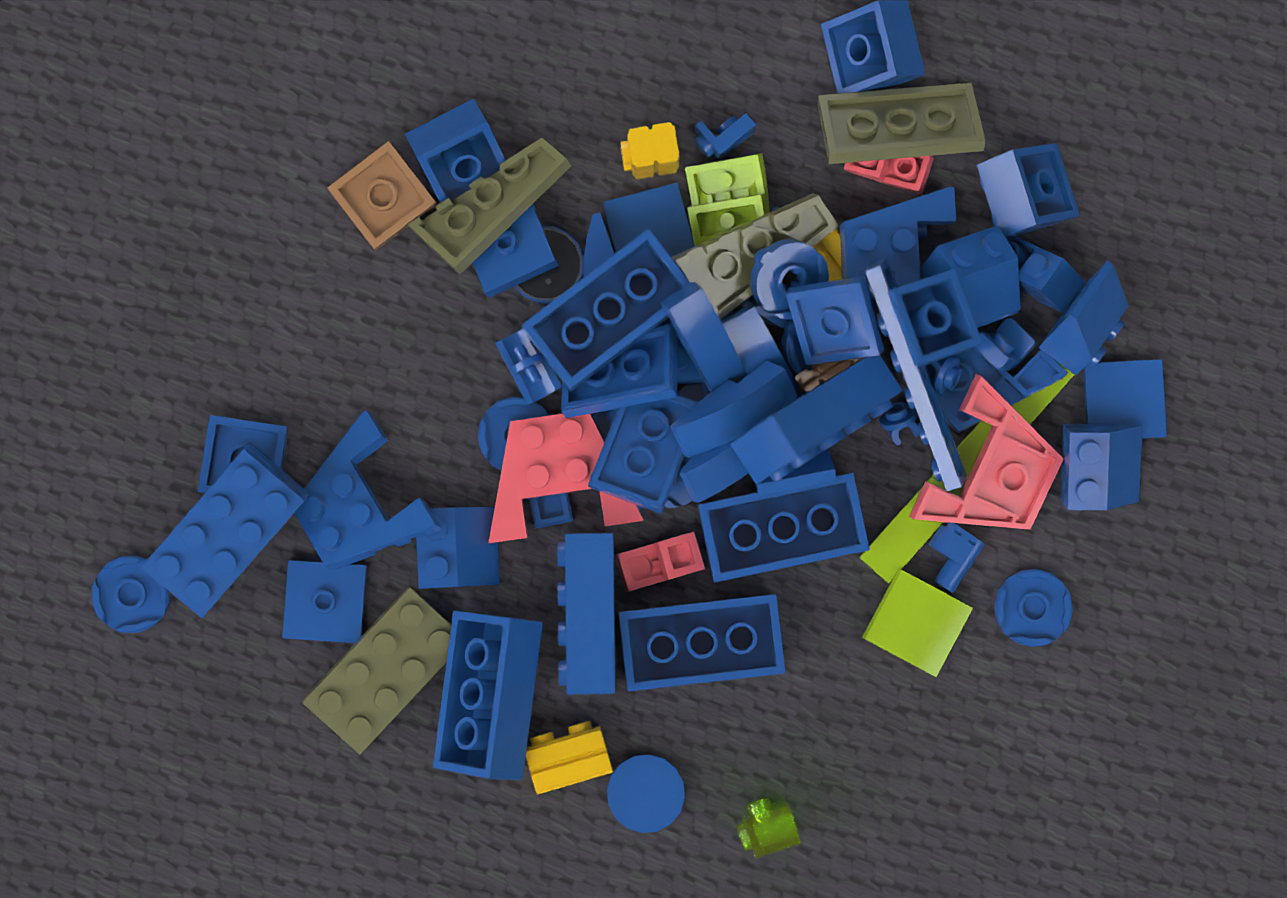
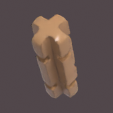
[795,357,866,394]

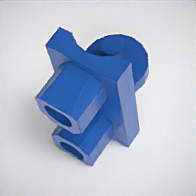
[495,329,562,406]

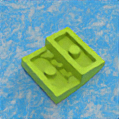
[685,153,770,246]
[862,569,973,677]

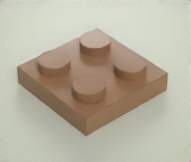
[327,141,437,251]

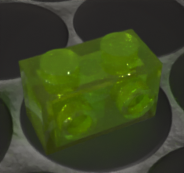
[736,797,801,858]

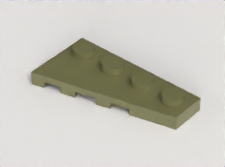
[407,138,571,275]
[671,193,839,319]

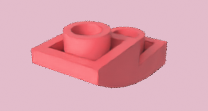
[843,156,934,195]

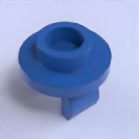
[927,356,962,394]
[879,402,920,445]

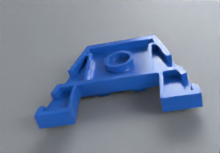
[840,187,956,314]
[902,347,1068,433]
[294,410,442,570]

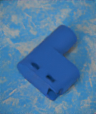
[928,522,985,594]

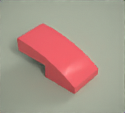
[614,532,705,593]

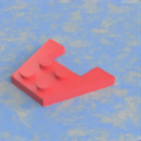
[909,374,1063,530]
[488,414,644,544]

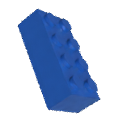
[521,229,690,392]
[730,355,903,484]
[141,442,309,618]
[697,473,870,583]
[557,533,616,694]
[619,594,785,691]
[433,611,543,780]

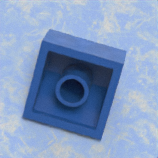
[821,0,925,94]
[405,98,506,203]
[977,143,1080,238]
[920,225,1021,328]
[1038,261,1129,375]
[887,269,982,367]
[1061,424,1142,510]
[416,507,500,589]

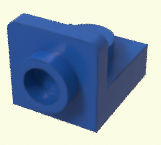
[694,113,756,161]
[975,318,1037,371]

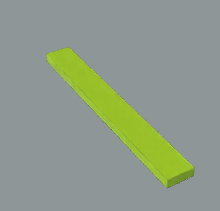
[859,360,1074,584]

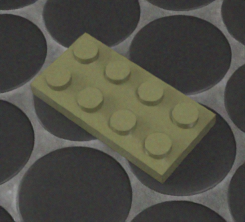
[818,83,985,164]
[302,586,452,754]

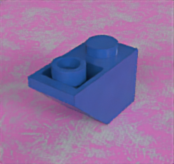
[1007,236,1085,313]

